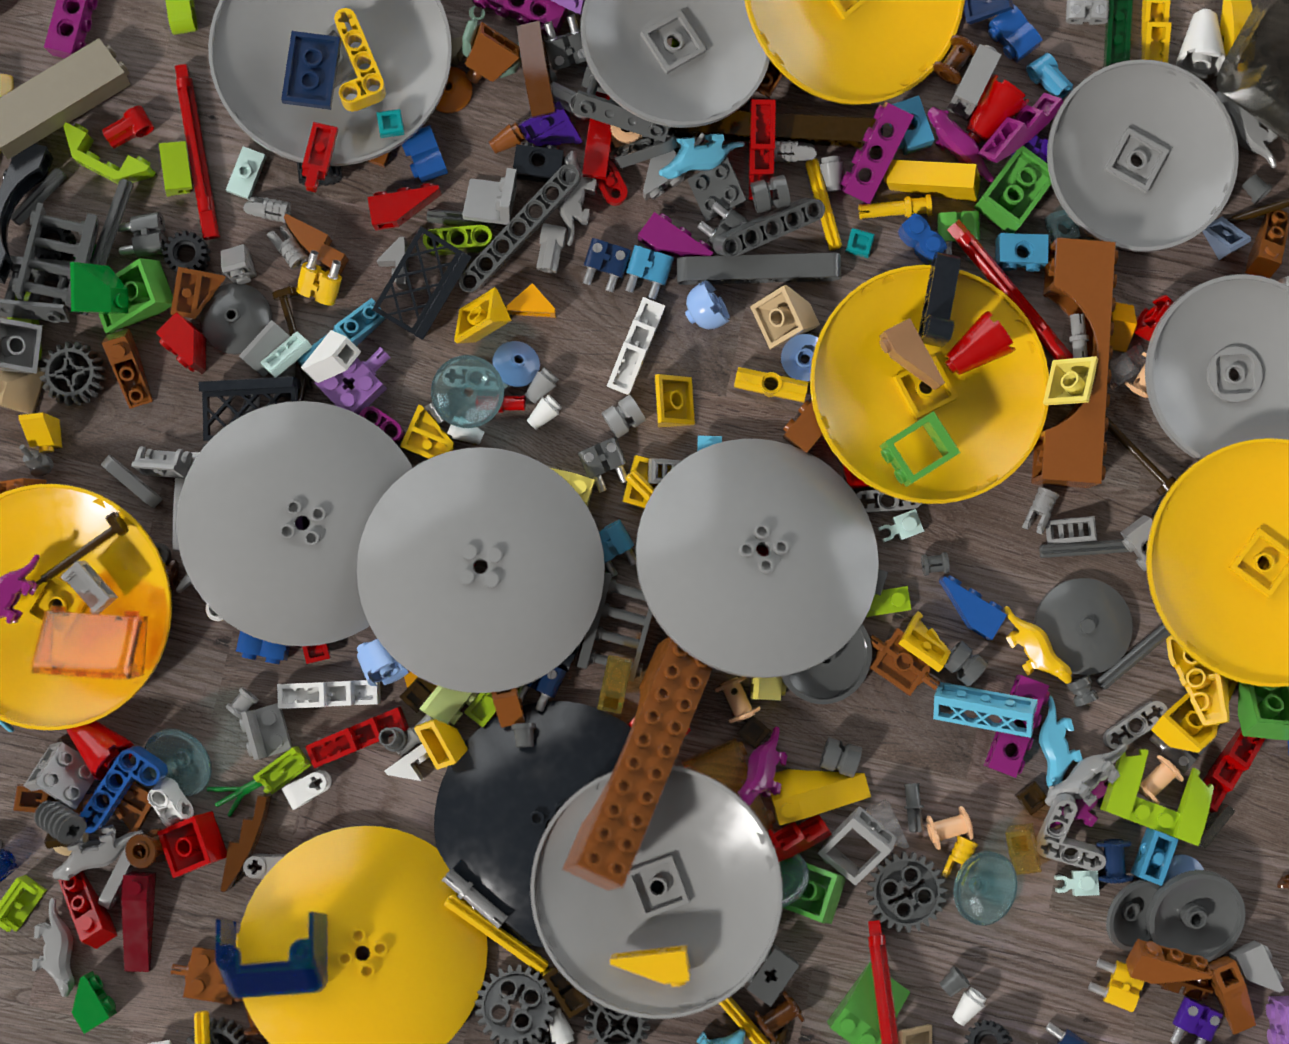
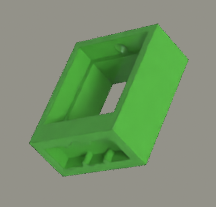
[880,411,961,487]

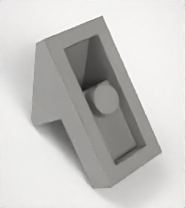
[377,237,409,289]

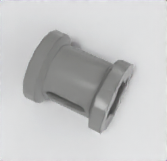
[226,687,259,719]

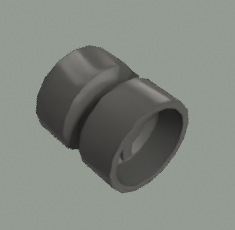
[751,175,791,213]
[944,641,988,686]
[820,737,862,778]

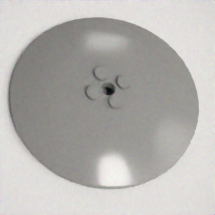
[581,0,770,128]
[1047,59,1239,252]

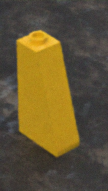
[884,160,980,202]

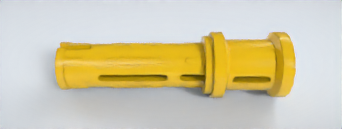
[858,194,932,219]

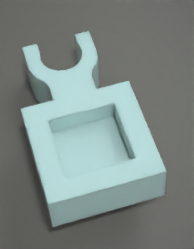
[878,509,924,543]
[1054,869,1099,896]

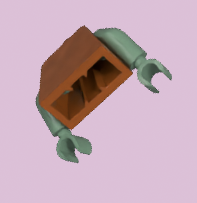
[462,6,522,84]

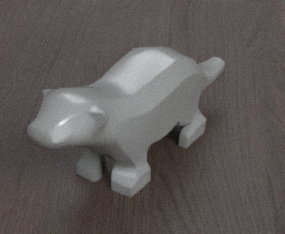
[1215,91,1278,168]
[558,151,597,246]
[1045,743,1128,807]
[53,824,144,881]
[32,897,75,997]

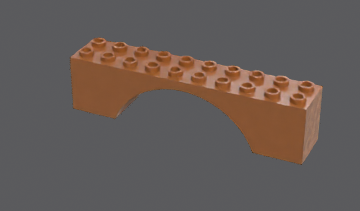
[1031,238,1118,488]
[562,637,713,891]

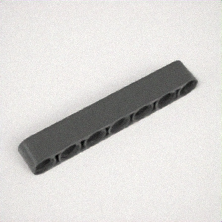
[459,164,581,293]
[676,253,842,285]

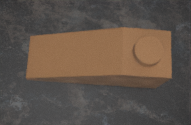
[879,318,945,390]

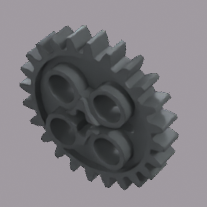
[866,851,947,933]
[475,965,556,1044]

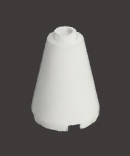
[1176,9,1226,79]

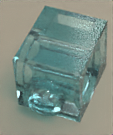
[1044,210,1080,243]

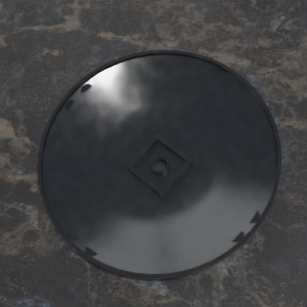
[434,701,663,947]

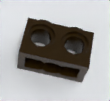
[542,964,591,1019]

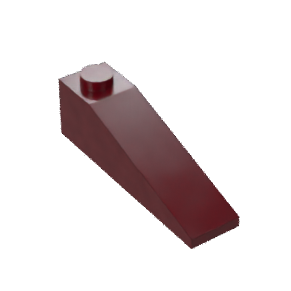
[121,871,156,972]

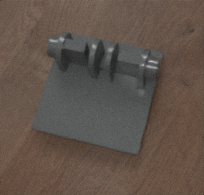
[687,157,747,222]

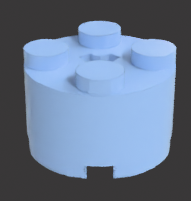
[357,639,409,686]

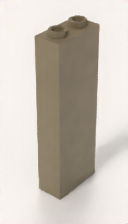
[0,38,131,159]

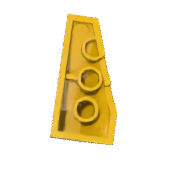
[1166,635,1229,727]
[1151,679,1237,753]
[769,769,871,825]

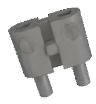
[1066,0,1109,25]

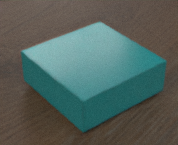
[376,109,405,138]
[845,228,875,258]

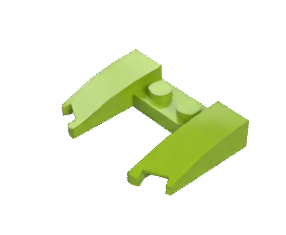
[1100,749,1214,846]

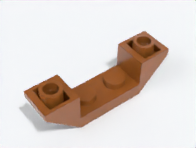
[492,688,525,728]

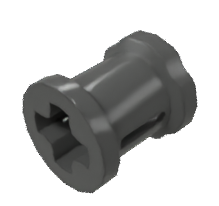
[921,552,950,576]

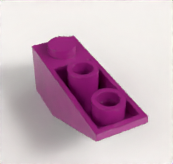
[638,212,713,257]

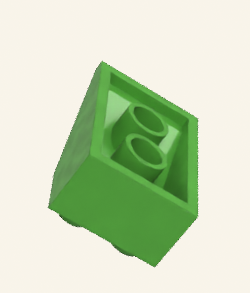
[973,146,1051,234]
[99,258,173,334]
[1238,682,1289,741]
[779,857,846,924]
[827,962,910,1044]

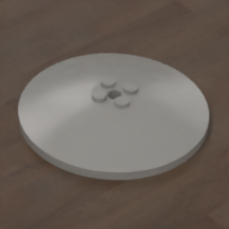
[1145,274,1289,461]

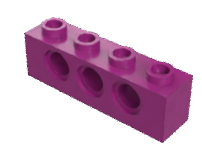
[44,0,98,58]
[472,0,569,36]
[841,101,914,204]
[983,675,1050,778]

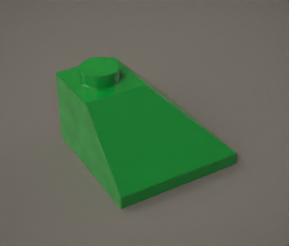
[70,262,129,314]

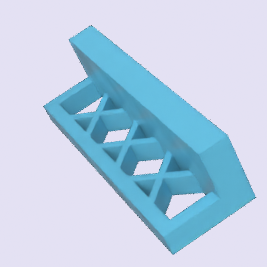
[933,682,1038,738]

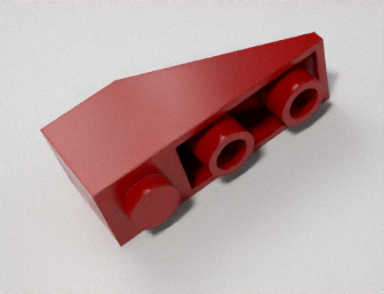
[367,183,442,231]
[59,871,118,949]

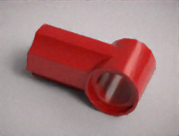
[102,106,154,149]

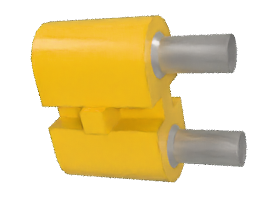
[296,250,342,306]
[1088,959,1144,1013]

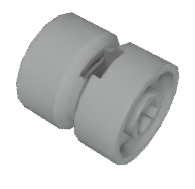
[601,395,646,439]

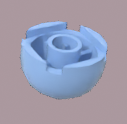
[685,280,730,330]

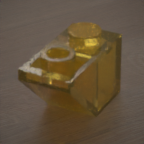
[597,655,632,714]
[1005,823,1042,875]

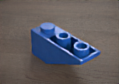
[938,575,1007,640]

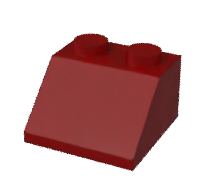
[157,811,227,878]

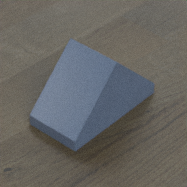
[1202,217,1251,260]

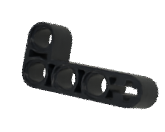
[918,252,961,348]

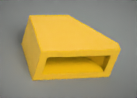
[19,412,62,453]
[414,719,468,770]

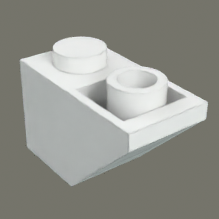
[301,330,361,383]

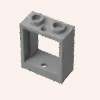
[946,44,1002,120]
[818,806,897,886]

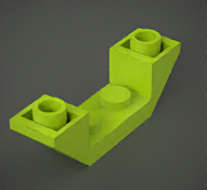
[63,122,156,184]

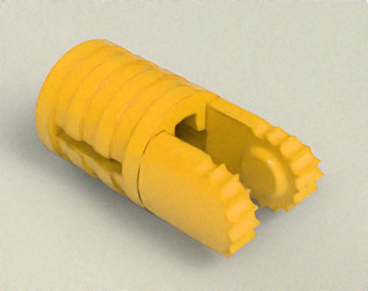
[941,835,978,885]

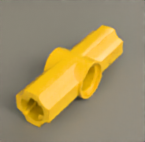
[734,367,809,403]

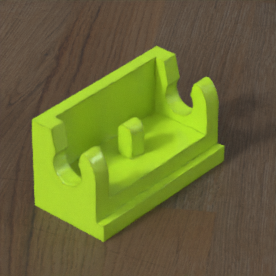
[159,141,192,197]
[253,746,312,795]
[0,875,47,932]

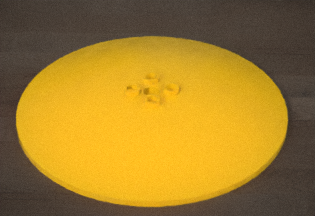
[744,0,965,105]
[810,265,1049,504]
[1146,438,1289,687]
[0,484,172,730]
[236,826,488,1044]

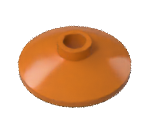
[436,67,472,113]

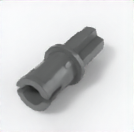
[904,783,924,833]

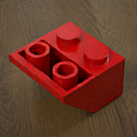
[156,312,206,374]

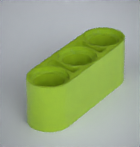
[165,0,198,35]
[423,225,494,255]

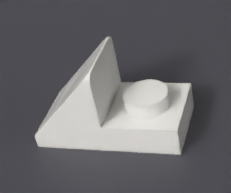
[384,744,429,781]

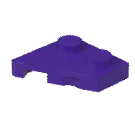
[518,100,583,146]

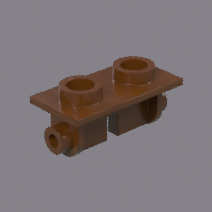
[1157,979,1214,1001]

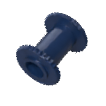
[1096,839,1134,883]

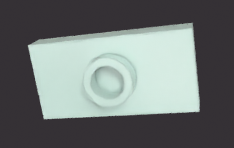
[226,146,267,200]
[260,332,312,378]

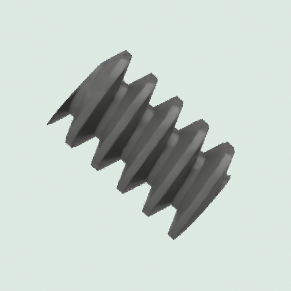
[34,801,86,844]

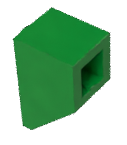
[71,971,117,1034]

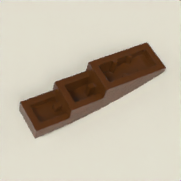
[517,21,557,118]
[220,794,272,892]

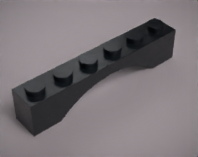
[0,144,54,284]

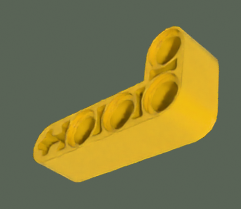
[334,8,386,112]

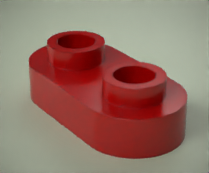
[595,160,628,206]

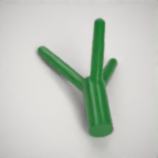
[206,779,263,817]

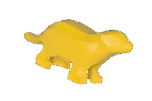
[1004,606,1072,684]

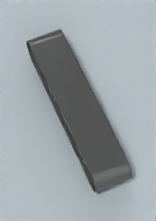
[713,198,825,258]

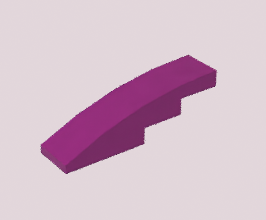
[978,93,1063,163]

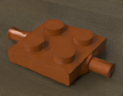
[869,628,940,696]
[171,946,239,1005]

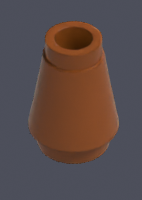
[489,122,525,154]

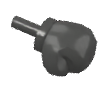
[19,444,54,476]

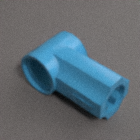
[1026,53,1073,99]

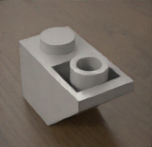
[643,150,686,201]
[221,244,257,284]
[1228,941,1284,993]

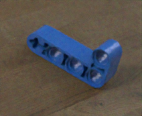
[79,746,168,833]

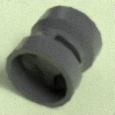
[1067,675,1099,707]

